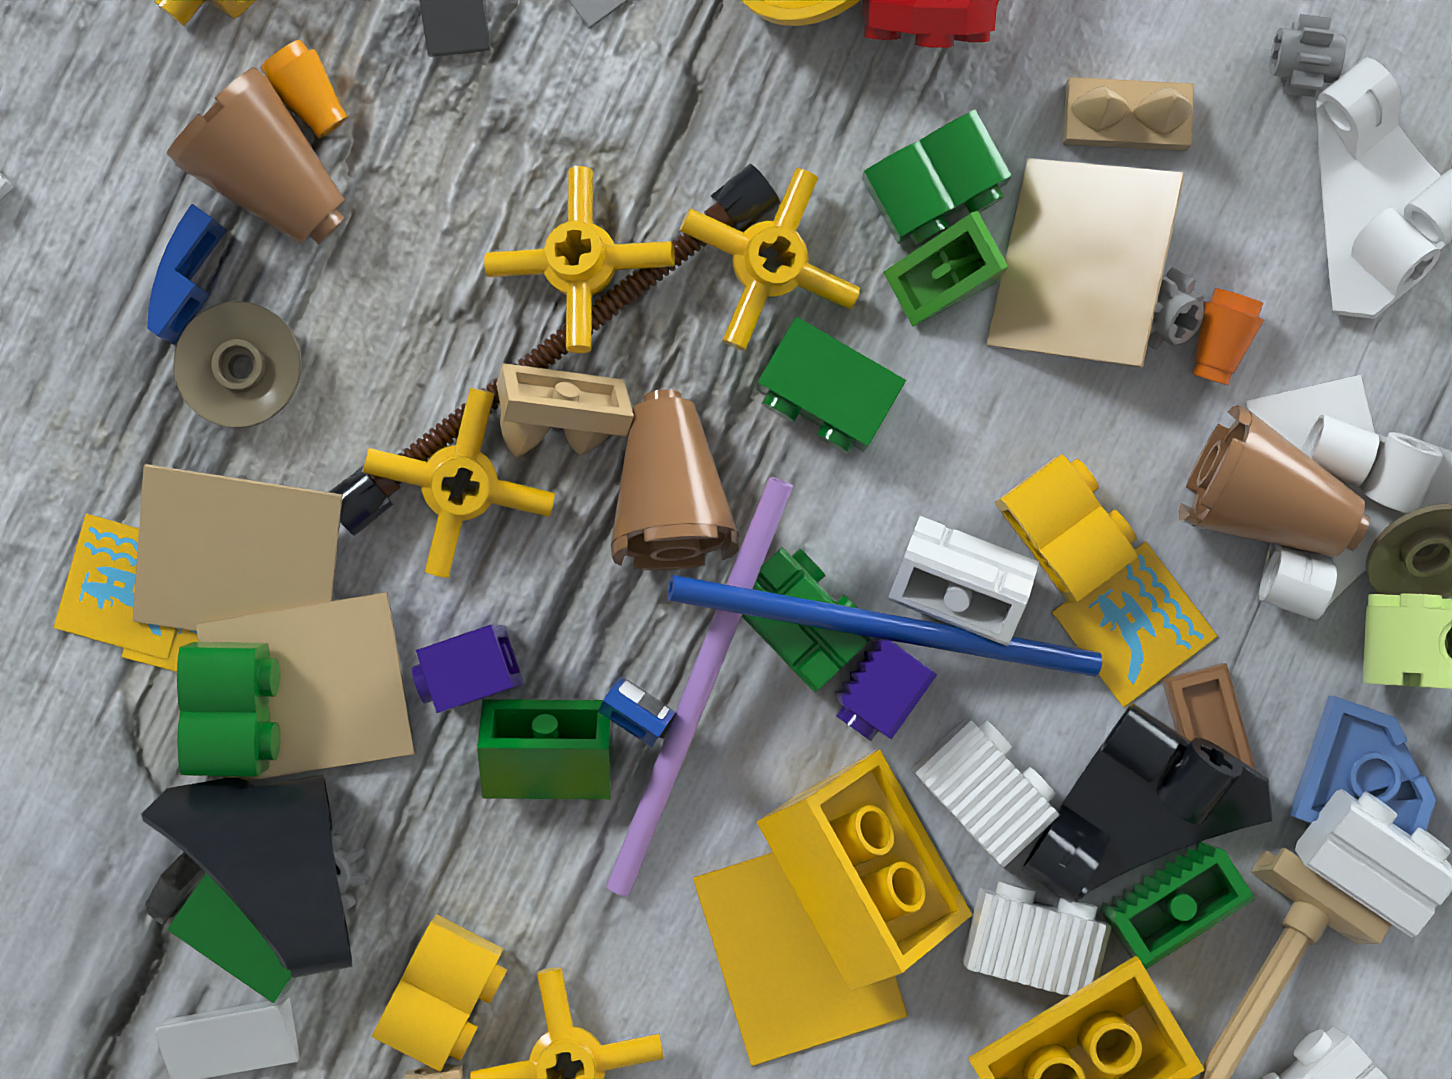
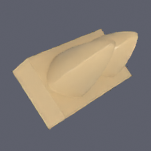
[1063,77,1194,151]
[496,363,634,458]

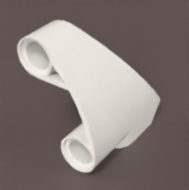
[1316,57,1452,319]
[1259,415,1452,620]

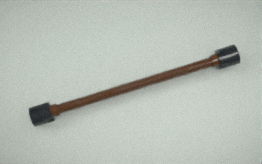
[329,164,781,536]

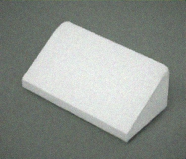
[154,997,300,1079]

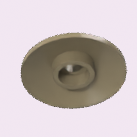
[173,301,301,428]
[1365,504,1452,599]

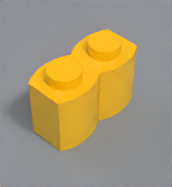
[994,454,1138,603]
[371,914,508,1072]

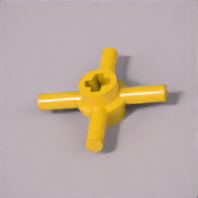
[484,166,675,353]
[679,168,861,351]
[362,387,555,578]
[470,967,664,1079]

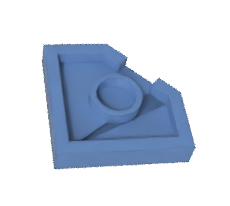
[1288,696,1437,836]

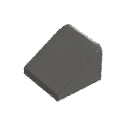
[419,0,491,57]

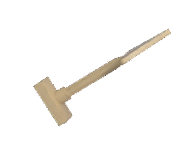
[1199,848,1392,1079]

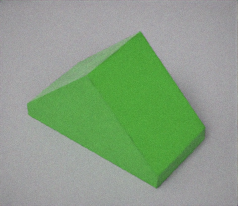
[883,211,1008,327]

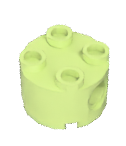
[1363,594,1452,689]

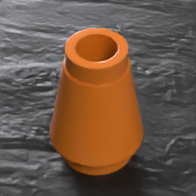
[1192,288,1265,385]

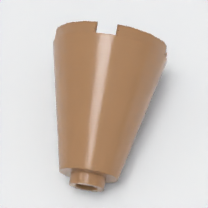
[167,67,345,245]
[611,389,739,570]
[1178,405,1370,557]

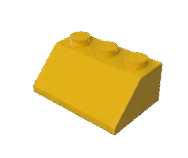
[756,749,972,991]
[968,956,1205,1079]

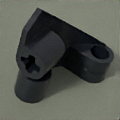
[1021,703,1273,903]
[141,774,352,978]

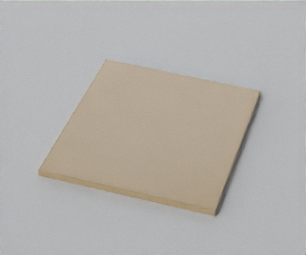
[986,158,1185,367]
[133,464,343,631]
[195,592,416,781]

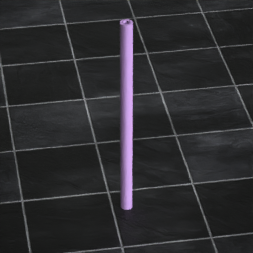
[606,477,793,896]

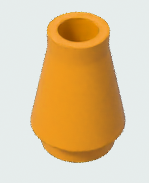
[260,39,349,138]

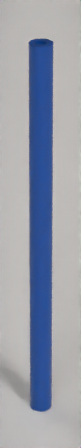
[667,575,1102,677]

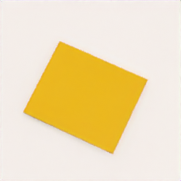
[693,852,908,1066]

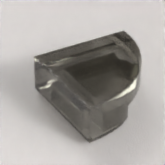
[144,852,205,924]

